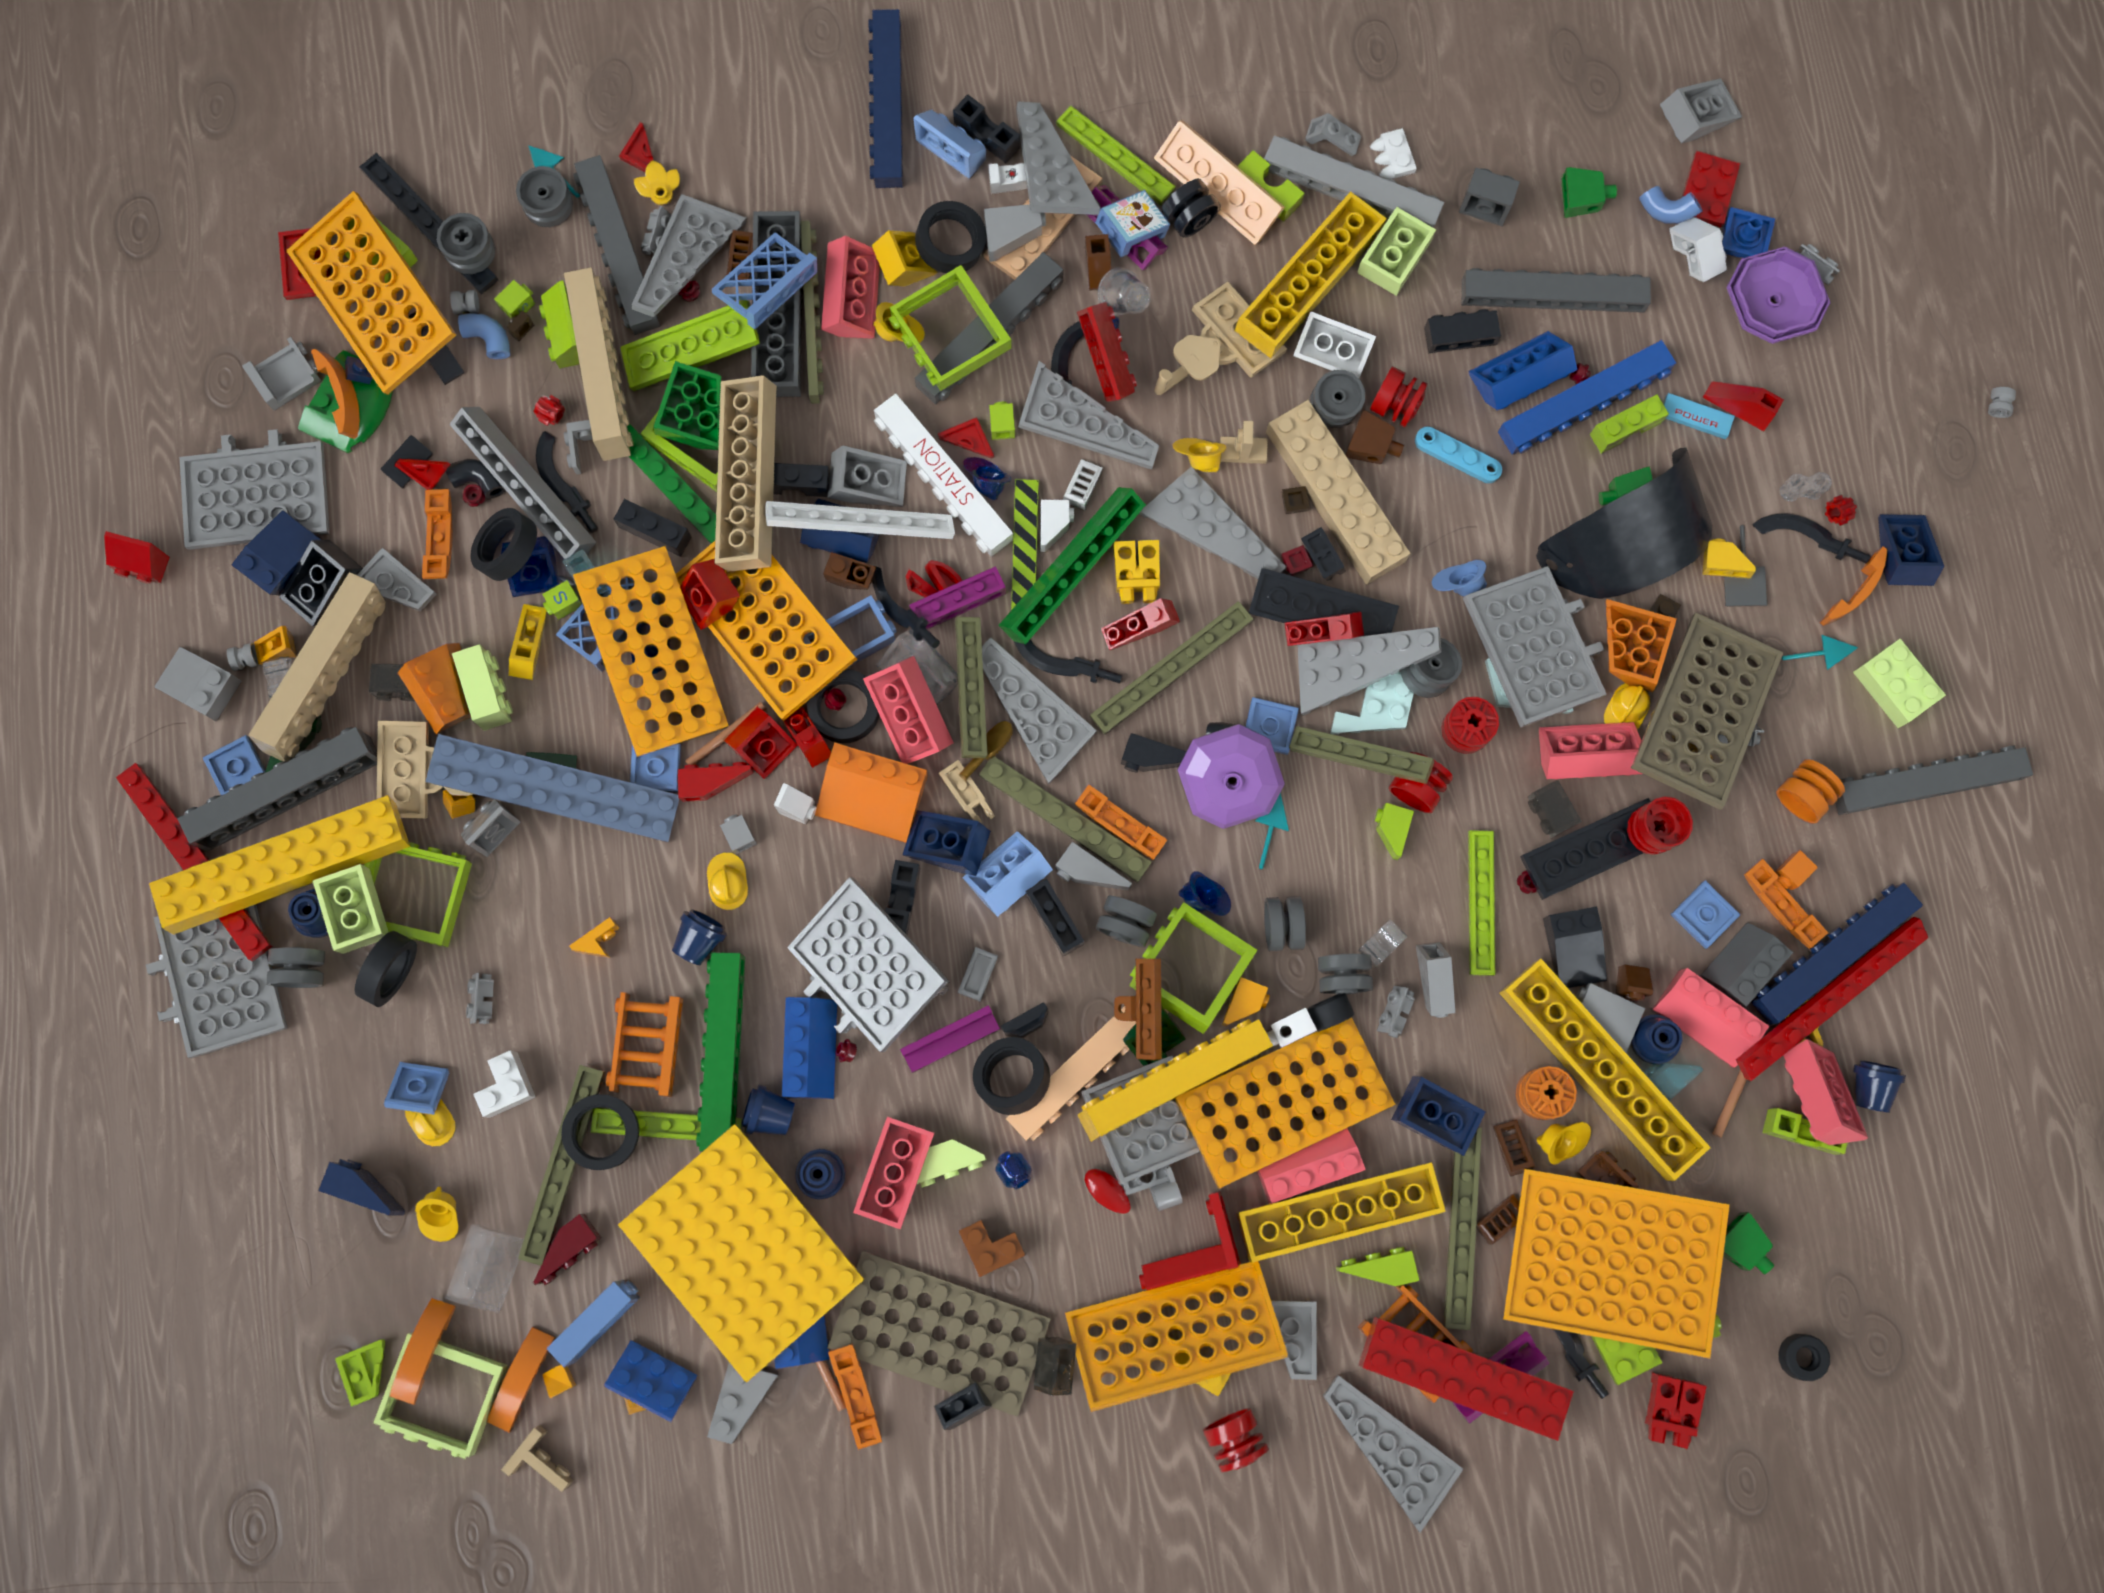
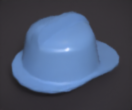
[1431,560,1487,596]

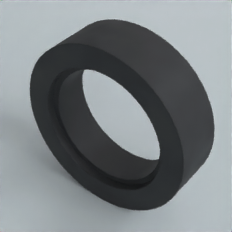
[915,201,987,273]
[470,508,537,581]
[807,669,880,743]
[354,931,417,1007]
[973,1037,1050,1115]
[561,1094,640,1170]

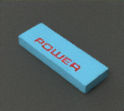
[1663,393,1735,439]

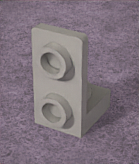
[1305,113,1361,156]
[564,420,593,474]

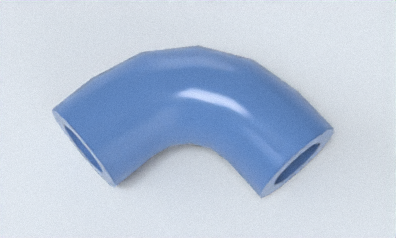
[1639,186,1703,224]
[458,313,510,359]

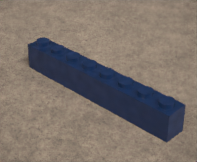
[868,9,903,188]
[1751,883,1923,1025]

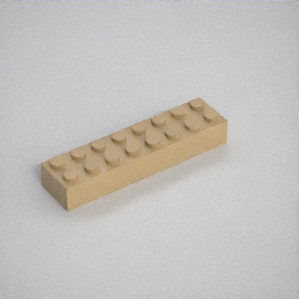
[564,267,633,461]
[715,375,776,571]
[1266,400,1411,585]
[248,572,386,762]

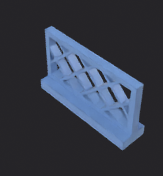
[712,233,817,329]
[556,577,663,672]

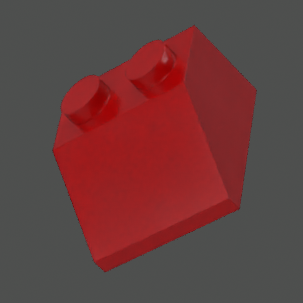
[104,531,170,584]
[680,559,740,630]
[724,706,797,779]

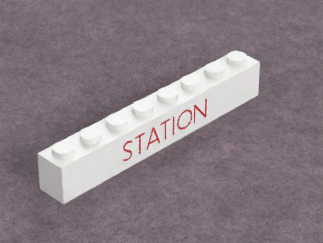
[874,394,1013,557]

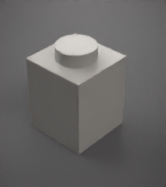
[720,814,757,855]

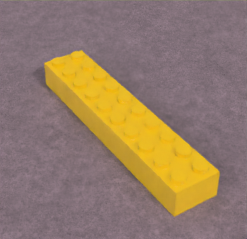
[149,795,410,935]
[1499,959,1711,1181]

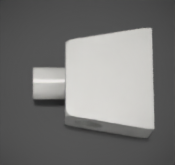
[1267,1008,1317,1048]

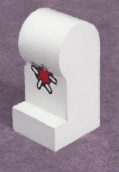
[989,163,1027,194]

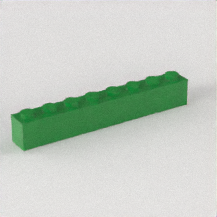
[998,487,1146,644]
[696,953,746,1152]

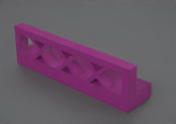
[1086,185,1168,270]
[909,566,1006,629]
[900,1005,1000,1073]
[1452,1331,1550,1424]

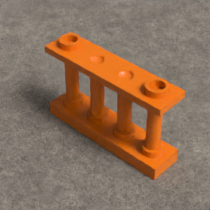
[606,992,683,1097]
[1358,1285,1473,1403]

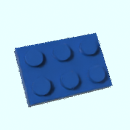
[604,1340,697,1422]

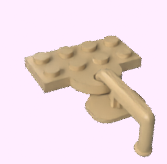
[1154,282,1287,395]
[377,721,472,818]

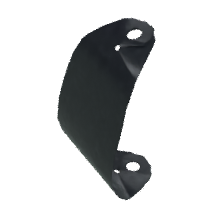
[1536,448,1712,599]

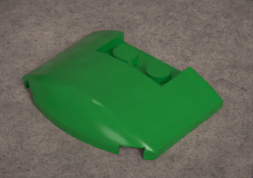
[298,350,393,453]

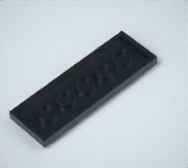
[1248,567,1399,637]
[1520,798,1651,900]

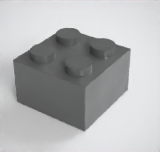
[1459,168,1520,226]

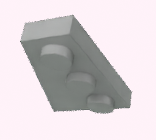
[357,548,437,612]
[1271,1301,1317,1380]
[707,1362,778,1444]

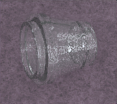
[1098,268,1151,315]

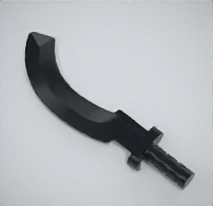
[1051,321,1084,386]
[536,431,598,533]
[1753,513,1871,564]
[872,565,940,648]
[1014,639,1123,684]
[1553,1329,1609,1399]

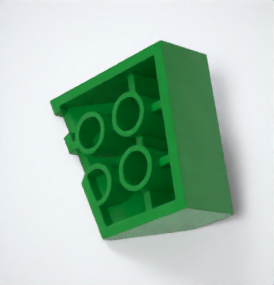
[653,361,721,450]

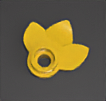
[634,161,680,206]

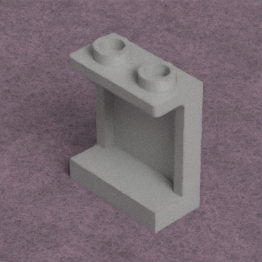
[242,337,321,411]

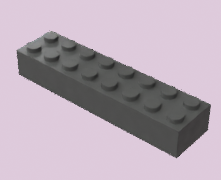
[751,211,802,397]
[177,727,377,852]

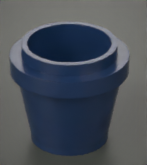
[288,889,329,938]
[672,909,727,966]
[1631,1015,1683,1064]
[1853,1060,1906,1113]
[741,1084,795,1135]
[795,1149,846,1200]

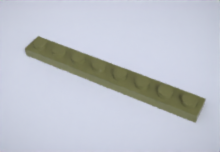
[801,221,824,404]
[1090,601,1253,735]
[979,756,1152,883]
[518,1065,605,1266]
[1444,1128,1482,1330]

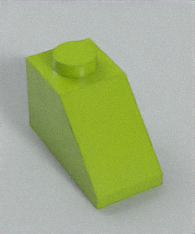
[1374,803,1414,860]

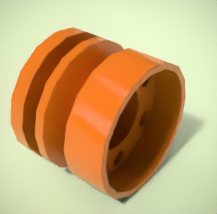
[1776,759,1845,824]
[1515,1066,1577,1120]

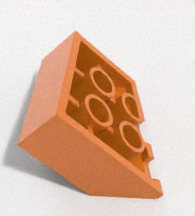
[1606,599,1677,692]
[398,643,471,734]

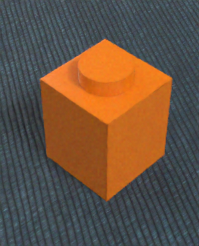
[1775,850,1818,891]

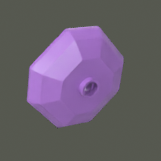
[1726,247,1830,344]
[1178,724,1285,829]

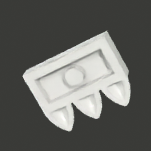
[1370,128,1416,179]

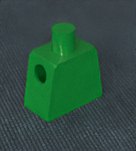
[1561,167,1617,218]
[1599,467,1653,506]
[1723,1212,1775,1275]

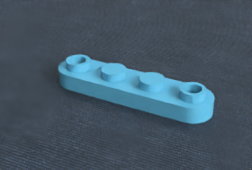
[1415,427,1502,483]

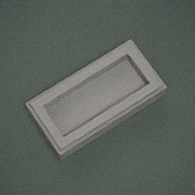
[958,947,998,1002]

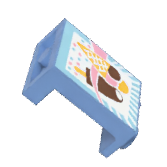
[1095,190,1170,257]

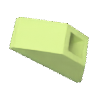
[917,1139,986,1188]

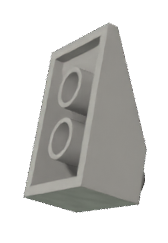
[1660,78,1742,143]
[827,446,907,507]
[154,647,242,721]
[461,799,521,857]

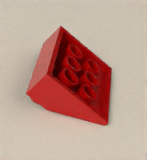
[1077,302,1137,402]

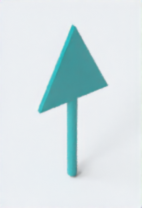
[528,145,580,198]
[1781,635,1858,670]
[1255,793,1289,870]

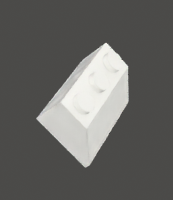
[1293,312,1376,378]

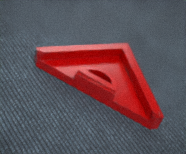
[619,122,654,172]
[937,417,994,459]
[395,459,450,490]
[905,569,939,598]

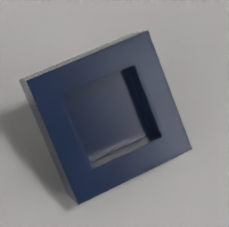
[345,356,372,384]

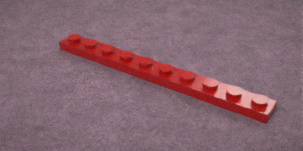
[116,763,273,962]
[1736,916,1929,1081]

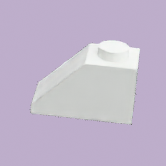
[1041,500,1074,552]
[774,783,817,824]

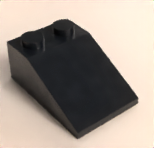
[279,539,363,626]
[1543,906,1607,988]

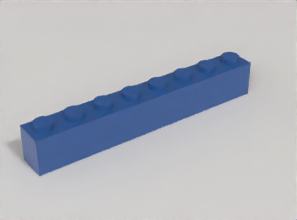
[1498,340,1676,455]

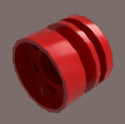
[1370,366,1428,427]
[1441,697,1499,754]
[1388,752,1453,814]
[1627,796,1693,855]
[1203,1408,1269,1472]

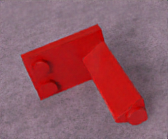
[1139,1191,1241,1291]

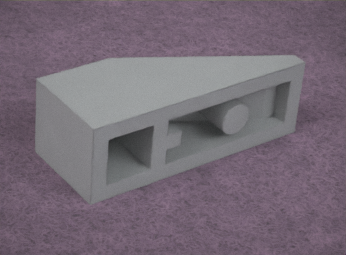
[1055,842,1132,891]

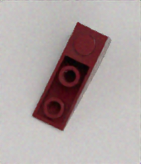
[533,1214,602,1286]

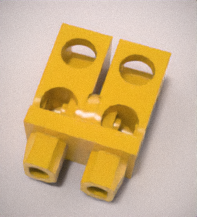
[1113,540,1160,604]

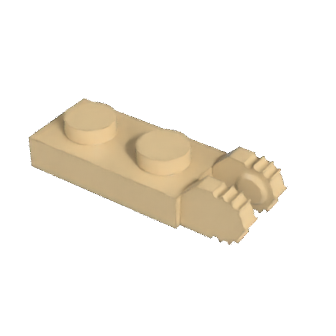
[939,760,995,824]

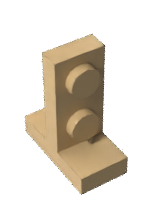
[1220,421,1267,464]
[501,1425,573,1492]

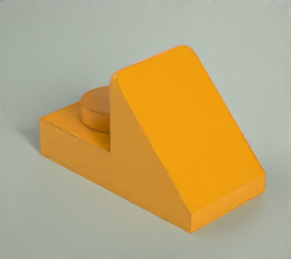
[254,626,297,665]
[569,917,620,958]

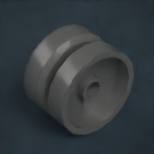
[516,166,573,227]
[437,213,496,274]
[1309,370,1365,428]
[1401,638,1462,698]
[1095,895,1157,947]
[1264,896,1306,951]
[266,947,325,988]
[1318,954,1374,995]

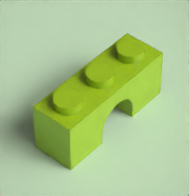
[1237,150,1305,222]
[1590,394,1669,454]
[1762,1108,1847,1155]

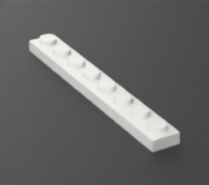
[765,501,955,539]

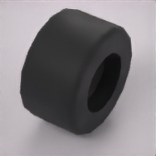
[1307,993,1354,1032]
[1778,1334,1830,1381]

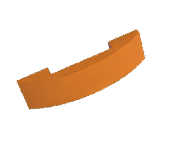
[311,349,359,439]
[422,489,452,579]
[1820,547,1887,626]
[1075,784,1167,860]
[1744,859,1828,949]
[390,1298,456,1405]
[487,1327,556,1433]
[828,1343,882,1450]

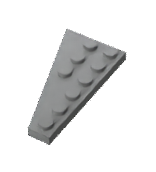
[1016,102,1100,215]
[632,194,746,317]
[1018,361,1159,470]
[1139,467,1287,579]
[1298,627,1442,716]
[982,637,1097,784]
[1323,1375,1463,1533]

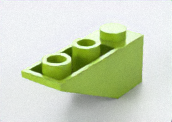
[1336,1247,1420,1286]

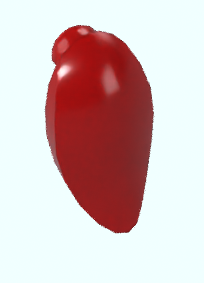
[925,560,963,591]
[1084,1169,1131,1214]

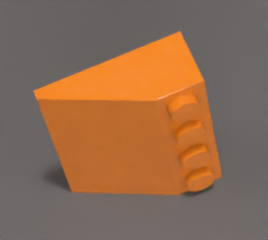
[815,743,928,843]

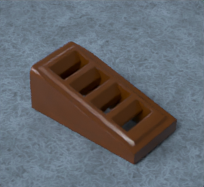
[726,230,753,280]
[1493,1119,1535,1177]
[1476,1194,1519,1245]

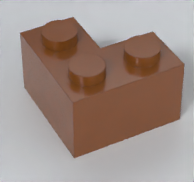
[959,1220,1025,1277]

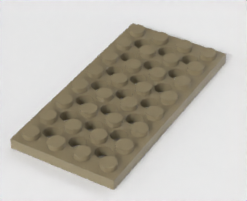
[1631,612,1783,810]
[828,1251,1051,1417]

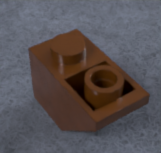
[1085,234,1112,291]
[823,552,876,590]
[1615,964,1653,1002]

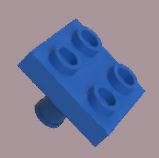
[1722,207,1775,258]

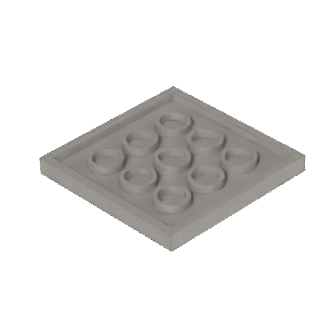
[1081,1055,1200,1185]

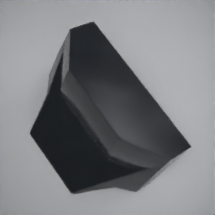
[1001,1002,1049,1038]

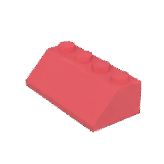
[821,236,880,339]
[863,656,954,764]
[1539,722,1642,779]
[1652,968,1769,1068]
[1783,1039,1868,1145]
[853,1117,934,1229]
[1257,1128,1366,1204]

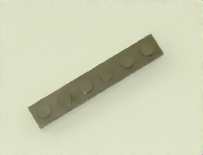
[955,617,987,758]
[1289,726,1434,784]

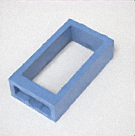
[804,595,897,667]
[546,1280,640,1367]

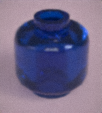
[995,1151,1032,1190]

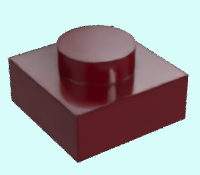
[1281,545,1313,576]

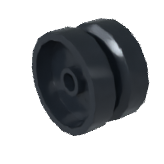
[1162,178,1221,238]

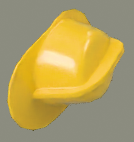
[873,302,925,343]
[1173,438,1227,472]
[1604,683,1650,730]
[707,853,748,910]
[405,1098,455,1146]
[1536,1122,1591,1165]
[415,1187,458,1242]

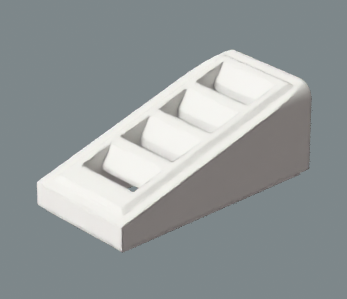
[1063,459,1103,510]

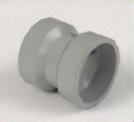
[450,290,479,315]
[1988,387,2016,418]
[227,643,259,671]

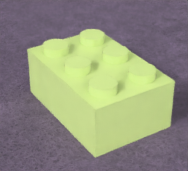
[1357,207,1436,296]
[1853,639,1946,728]
[452,644,513,731]
[313,864,388,954]

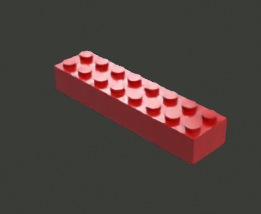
[1358,1317,1574,1441]

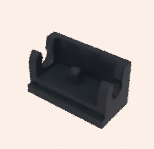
[1301,527,1346,581]

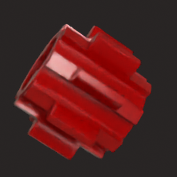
[533,395,565,426]
[1825,495,1857,526]

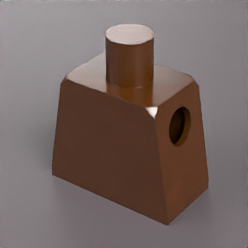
[1345,410,1404,464]

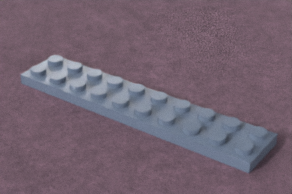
[425,734,679,842]

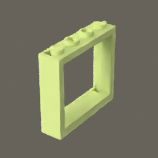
[373,1332,508,1459]

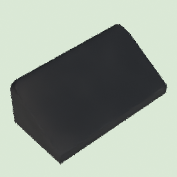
[381,435,433,489]
[934,1382,992,1430]

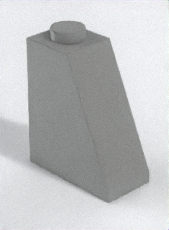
[984,204,1046,262]
[1416,942,1456,1018]
[1576,983,1645,1053]

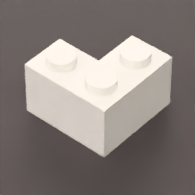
[1670,217,1727,282]
[474,1050,536,1118]

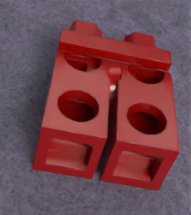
[1645,1372,1707,1449]

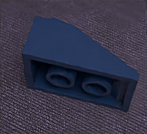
[231,510,321,596]
[1878,514,1945,586]
[902,810,991,876]
[1391,1076,1486,1156]
[318,1159,405,1216]

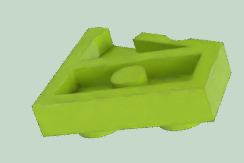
[335,1339,385,1407]

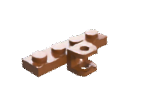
[1114,958,1162,1060]

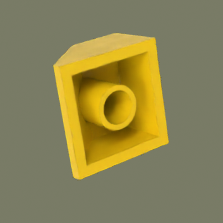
[872,230,937,287]

